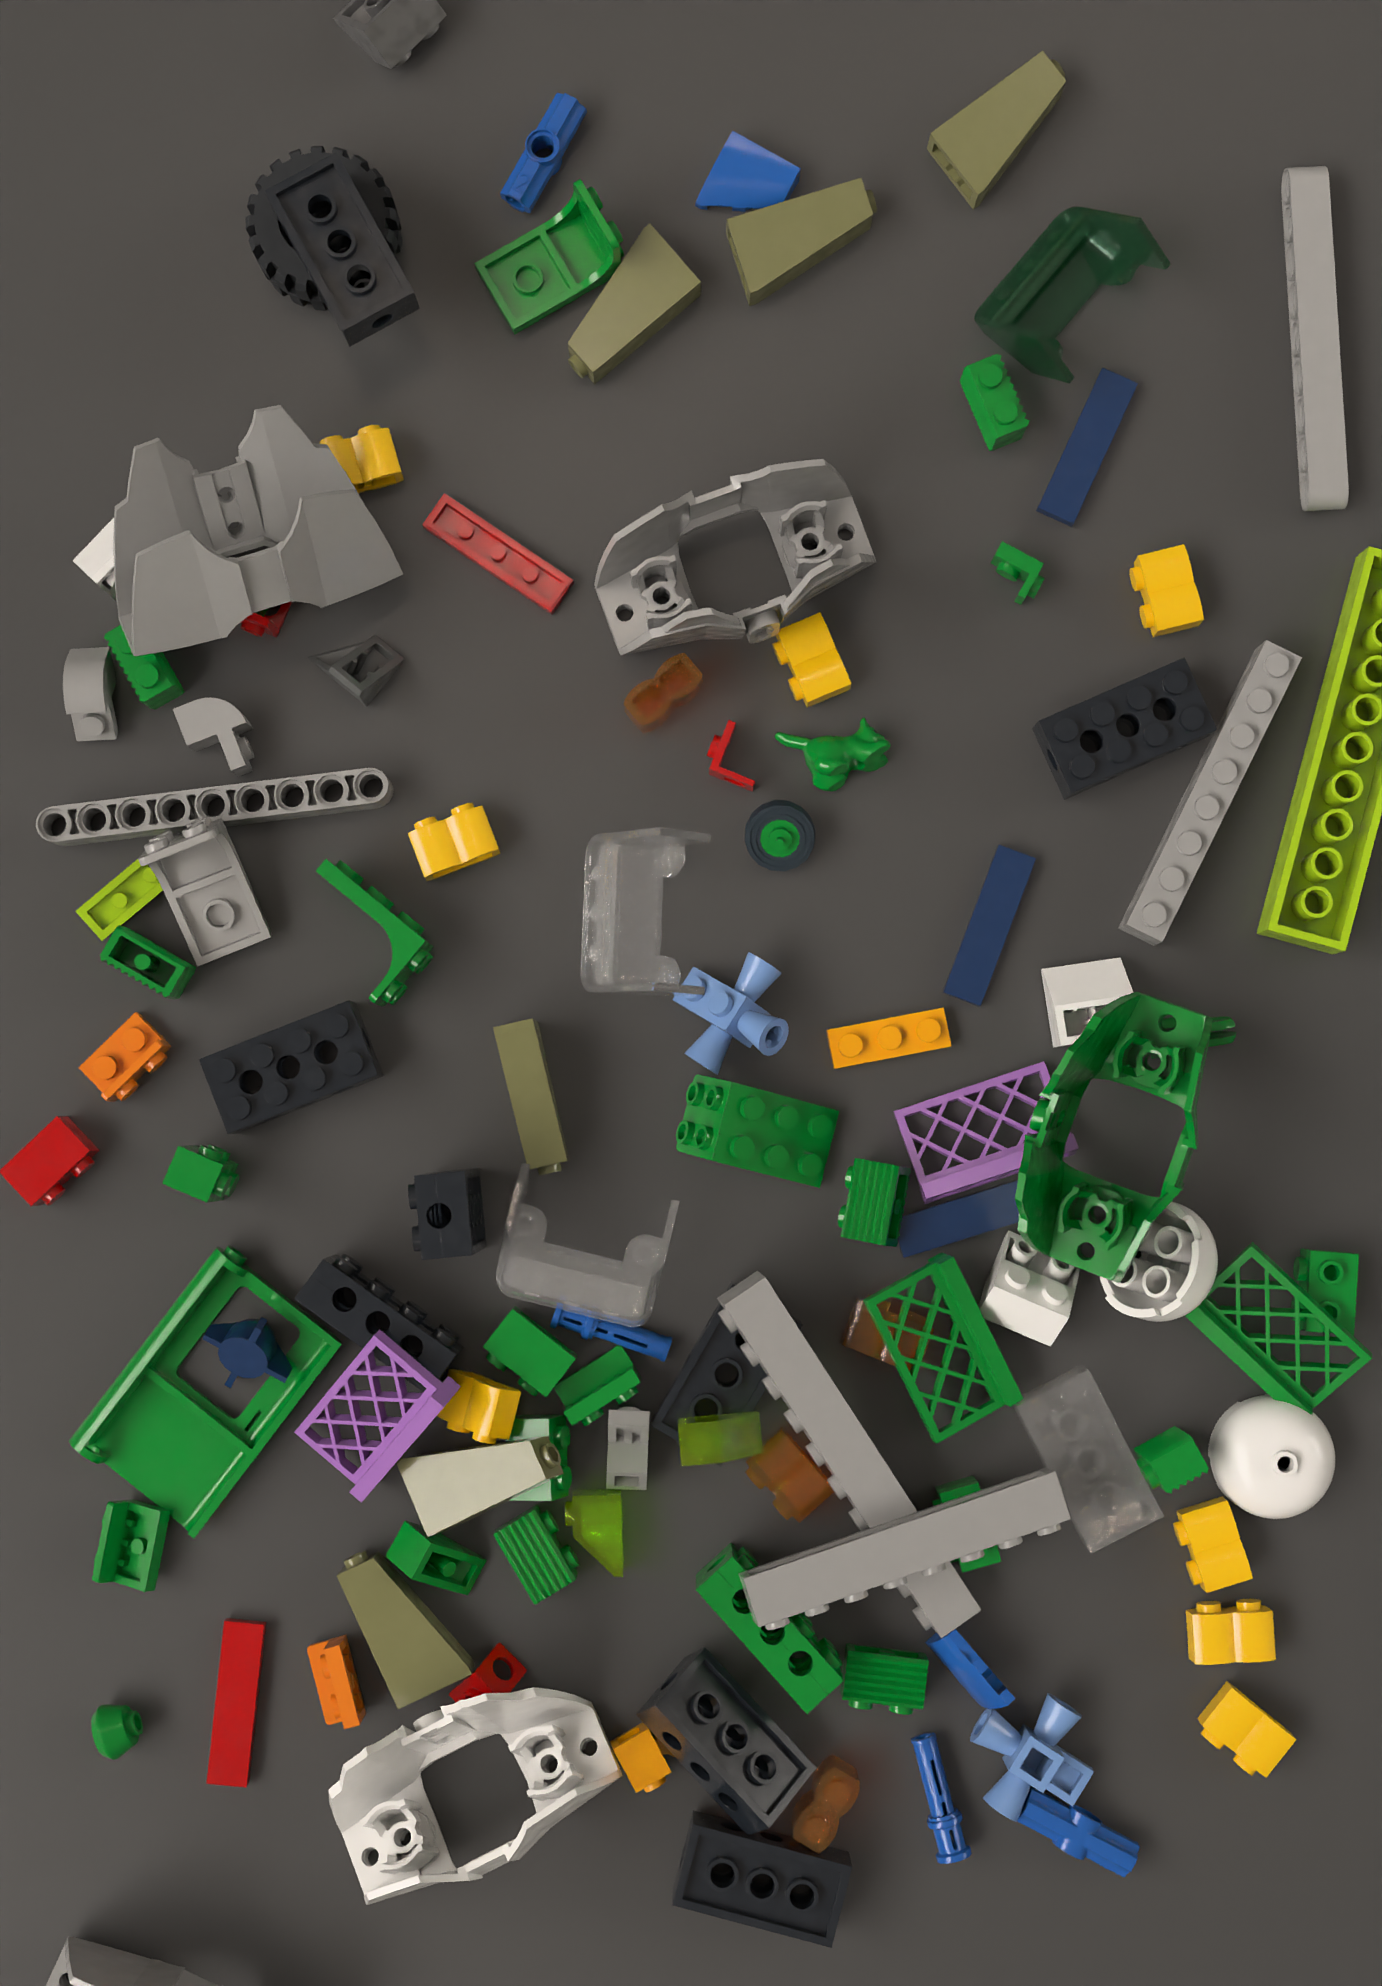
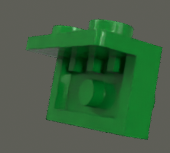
[554,1345,642,1426]
[92,1499,171,1592]

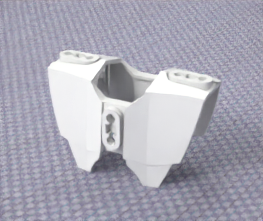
[328,1687,623,1905]

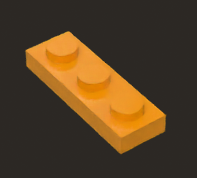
[826,1007,951,1069]

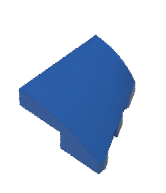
[695,131,801,212]
[925,1629,1016,1709]

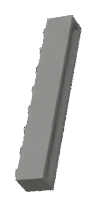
[1118,640,1302,946]
[738,1468,1071,1630]

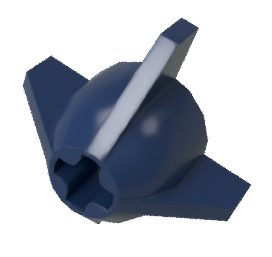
[203,1317,293,1388]

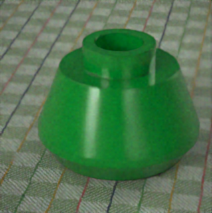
[91,1704,143,1760]

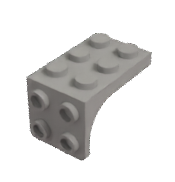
[138,816,272,967]

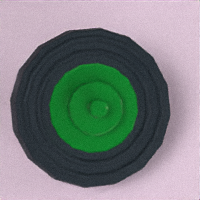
[745,800,816,871]

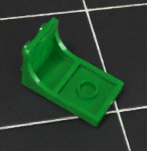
[474,179,624,335]
[316,859,434,1007]
[676,1074,839,1188]

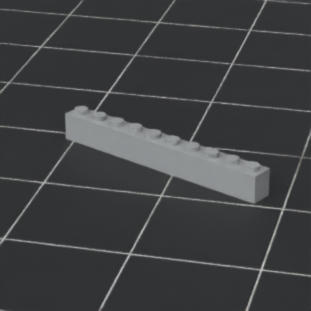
[717,1271,981,1638]

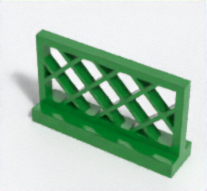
[1185,1242,1372,1415]
[863,1252,1024,1444]

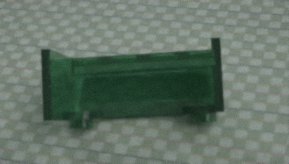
[974,206,1171,384]

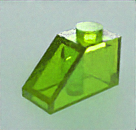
[678,1411,763,1466]
[565,1489,624,1577]

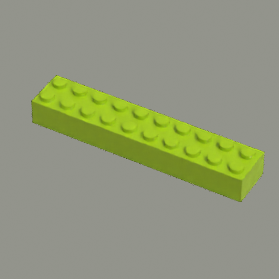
[1256,546,1382,955]

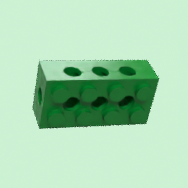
[696,1543,844,1714]

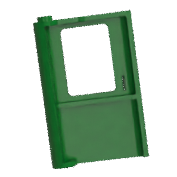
[69,1245,342,1539]

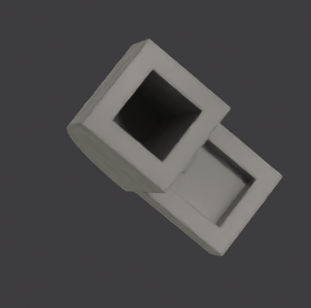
[63,647,119,741]
[173,697,254,777]
[606,1407,650,1490]

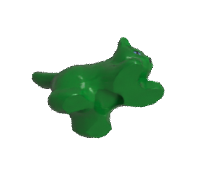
[775,717,891,792]

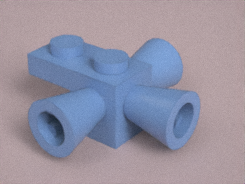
[673,952,789,1075]
[970,1693,1094,1822]

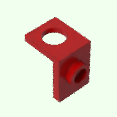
[240,601,292,638]
[707,720,755,792]
[449,1642,527,1702]

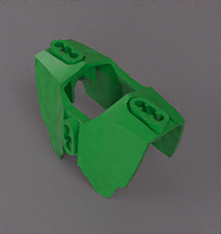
[1015,992,1212,1283]

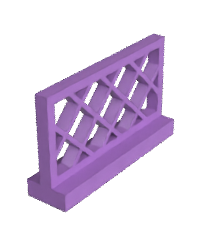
[894,1061,1079,1204]
[294,1329,461,1503]

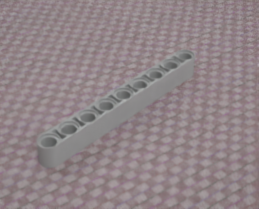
[1281,166,1349,511]
[36,768,393,846]

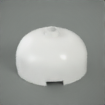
[1100,1197,1218,1322]
[1208,1394,1335,1519]

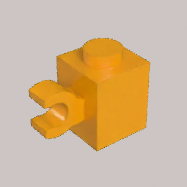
[610,1722,675,1793]

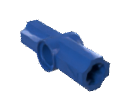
[500,92,587,213]
[1018,1786,1140,1878]

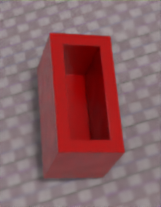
[0,1116,100,1206]

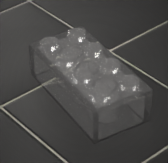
[1013,1365,1164,1554]

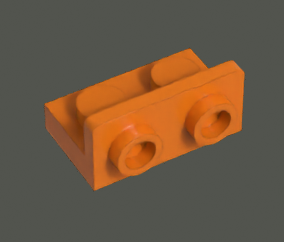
[78,1012,172,1102]
[307,1635,366,1729]

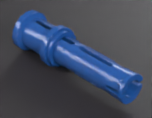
[549,1293,673,1362]
[911,1732,972,1864]

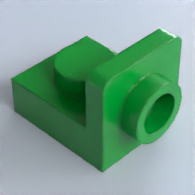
[990,541,1045,605]

